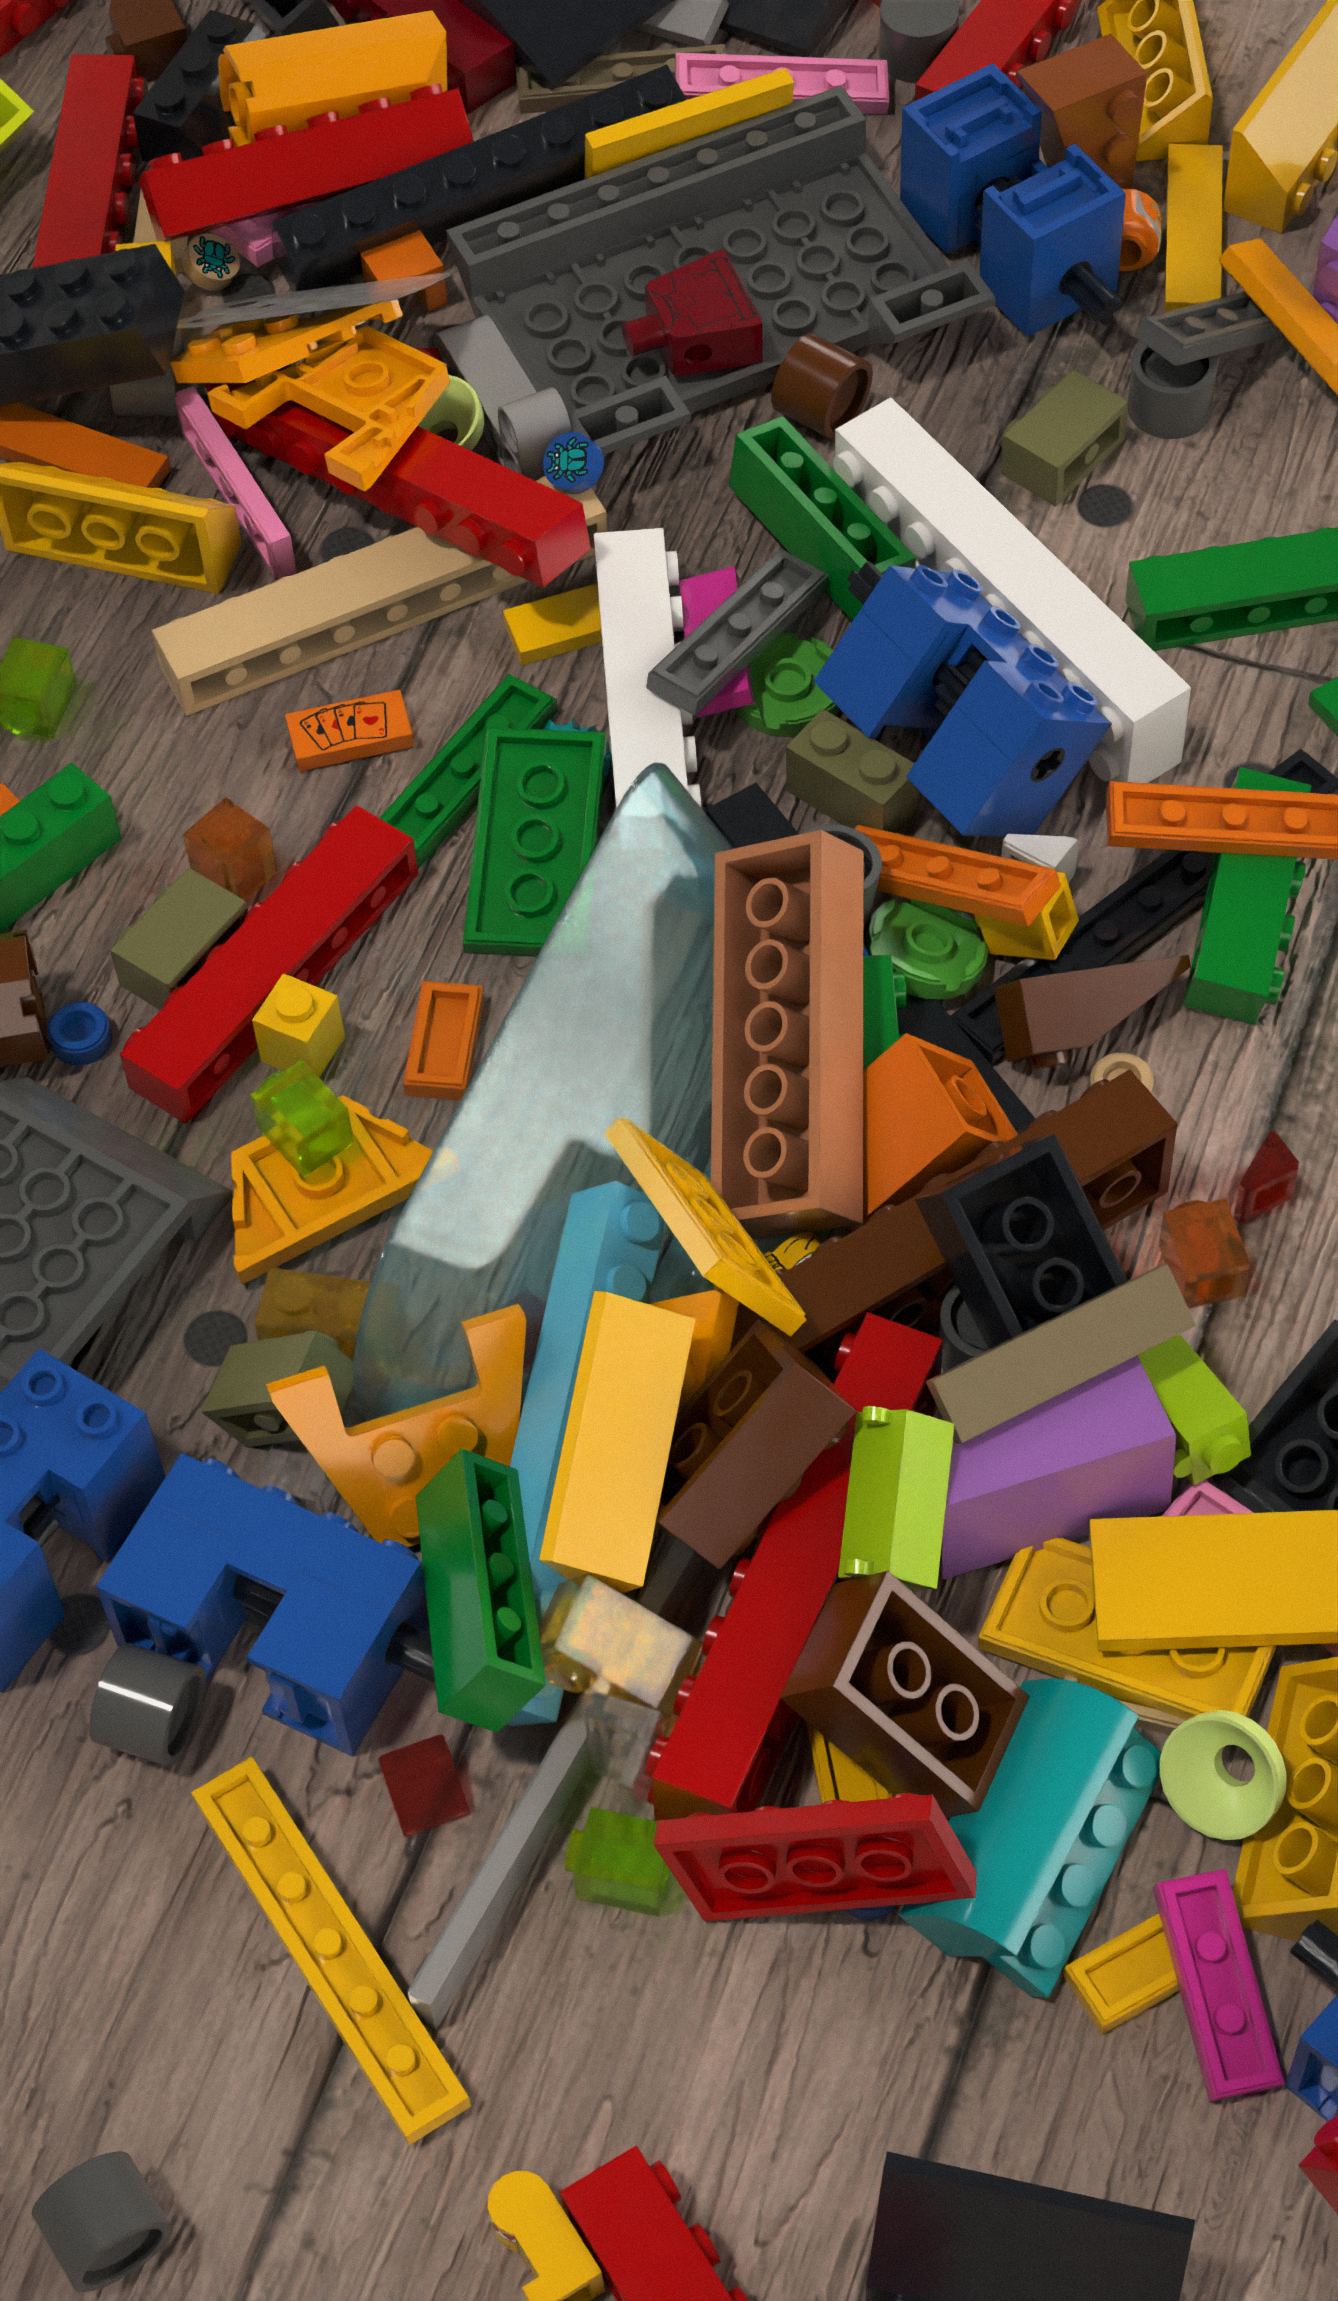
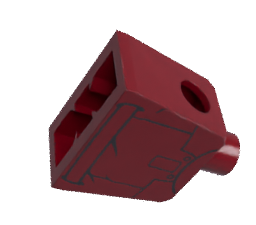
[622,249,763,376]

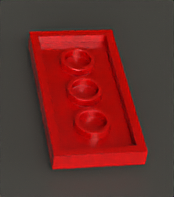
[654,1793,977,1921]

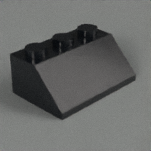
[133,10,269,163]

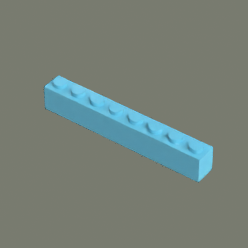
[506,1181,666,1727]

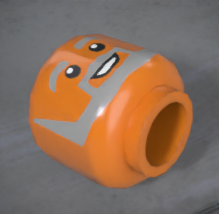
[1119,189,1162,272]

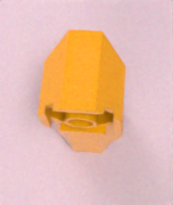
[218,10,447,147]

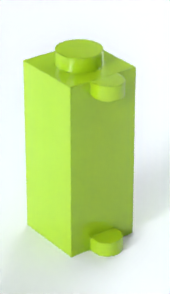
[1138,1334,1251,1486]
[838,1406,955,1590]

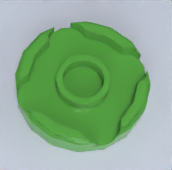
[734,633,841,737]
[864,898,989,999]

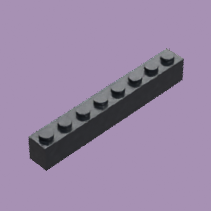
[272,65,687,292]

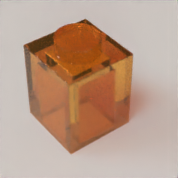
[183,797,278,900]
[1159,1198,1250,1309]

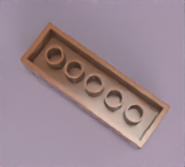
[711,830,864,1240]

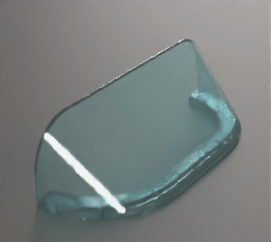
[353,762,734,1423]

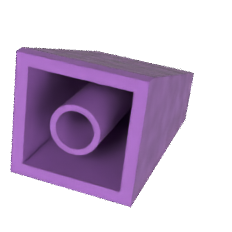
[939,1355,1176,1580]

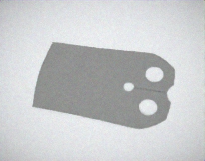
[177,271,455,329]

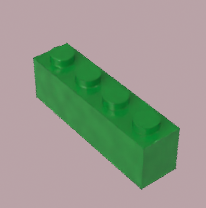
[728,416,917,621]
[1125,527,1338,651]
[0,762,121,932]
[1182,767,1312,1025]
[415,1448,546,1733]

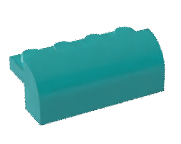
[899,1678,1162,1997]

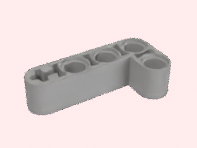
[434,315,571,481]

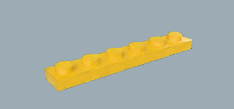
[191,1756,471,2146]

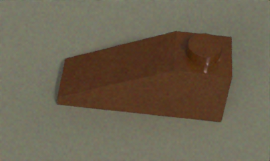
[106,0,187,82]
[994,955,1191,1070]

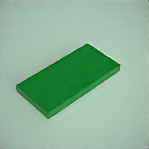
[463,727,607,959]

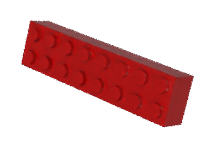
[645,1312,943,1829]

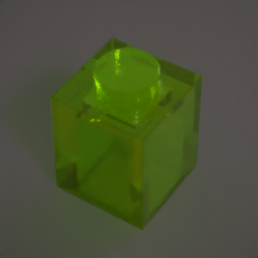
[0,637,77,739]
[250,1059,354,1178]
[564,1807,671,1917]

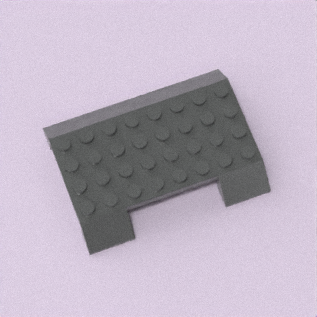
[446,85,995,455]

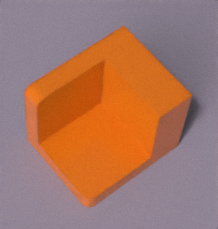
[360,230,448,312]

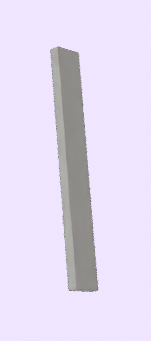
[407,1535,704,2030]

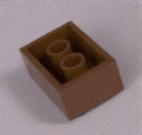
[656,1319,856,1569]
[779,1570,1030,1818]

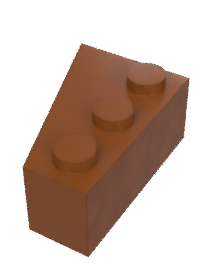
[1017,34,1148,189]

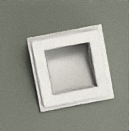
[1002,834,1079,883]

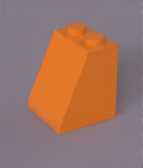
[846,1033,1018,1232]

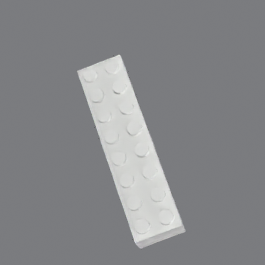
[833,397,1191,783]

